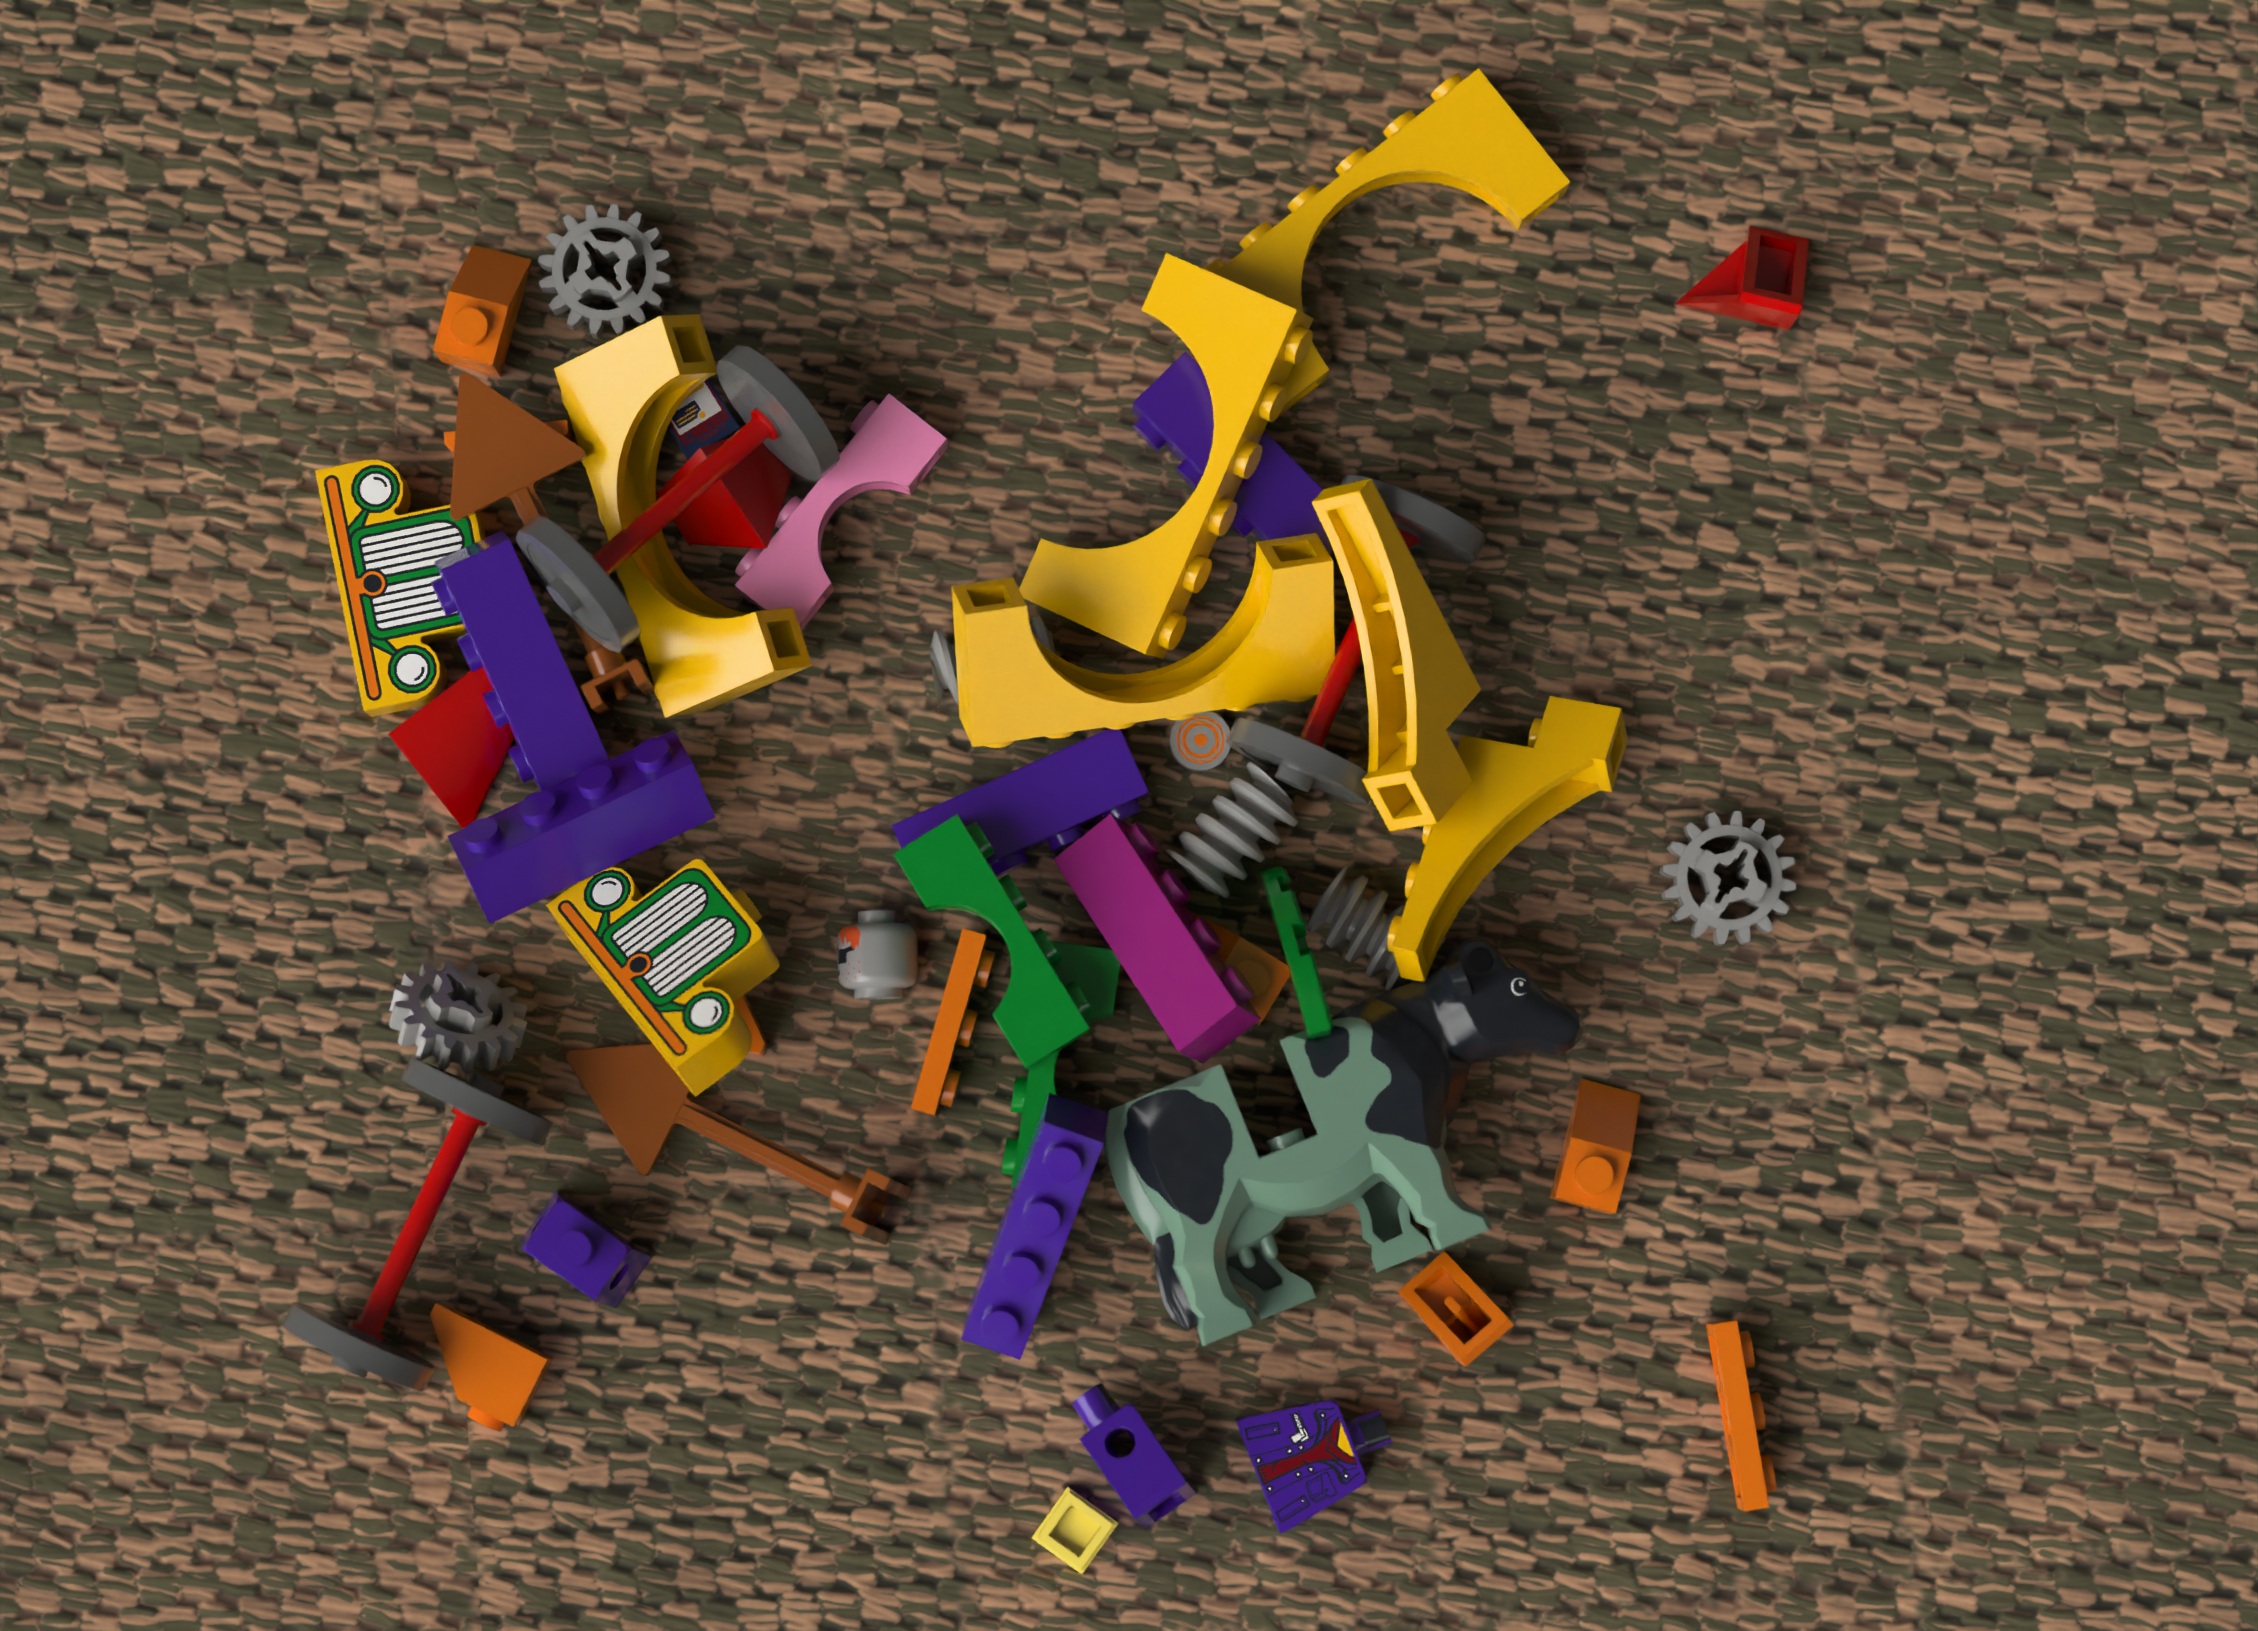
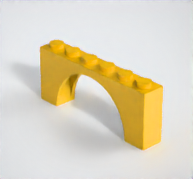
[1203,68,1570,416]
[1019,253,1314,659]
[554,314,812,718]
[952,533,1335,748]

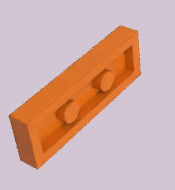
[911,928,996,1117]
[1706,1320,1776,1512]

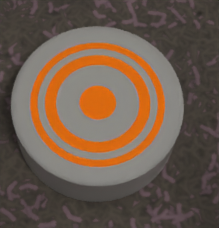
[1170,711,1231,772]

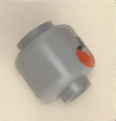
[837,910,919,1000]

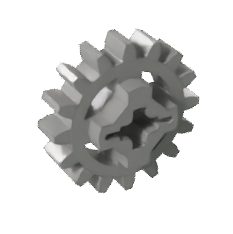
[538,204,673,339]
[1659,811,1796,946]
[389,960,527,1074]

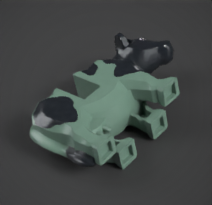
[1104,937,1583,1346]

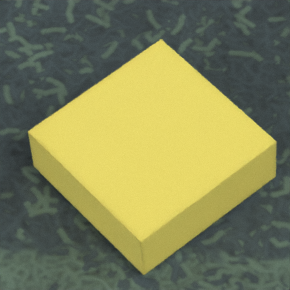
[1031,1486,1118,1574]

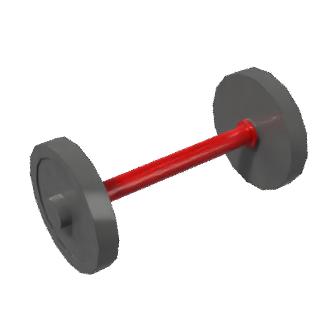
[516,345,840,653]
[1226,474,1486,805]
[282,1057,553,1392]

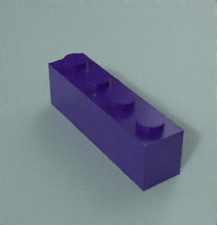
[1132,352,1335,558]
[431,531,610,791]
[891,729,1149,877]
[447,730,715,924]
[961,1093,1109,1360]

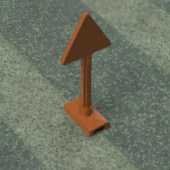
[450,372,655,718]
[566,1044,913,1245]

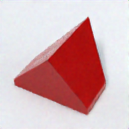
[1675,226,1809,330]
[656,438,793,549]

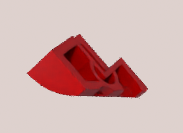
[388,668,514,828]

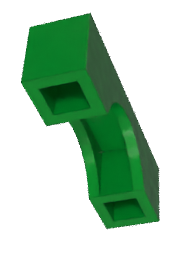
[893,814,1094,1071]
[1001,940,1121,1199]

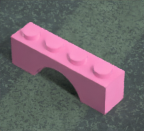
[735,394,949,631]

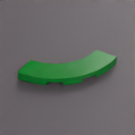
[1260,865,1333,1039]

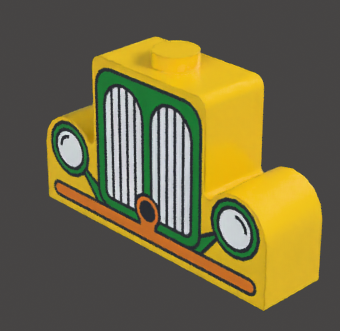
[315,459,486,717]
[546,859,779,1097]

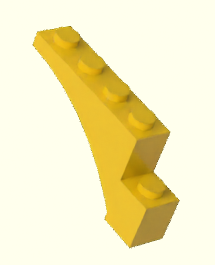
[1312,478,1481,831]
[1387,696,1628,982]

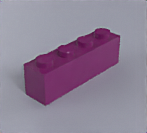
[1053,814,1261,1064]

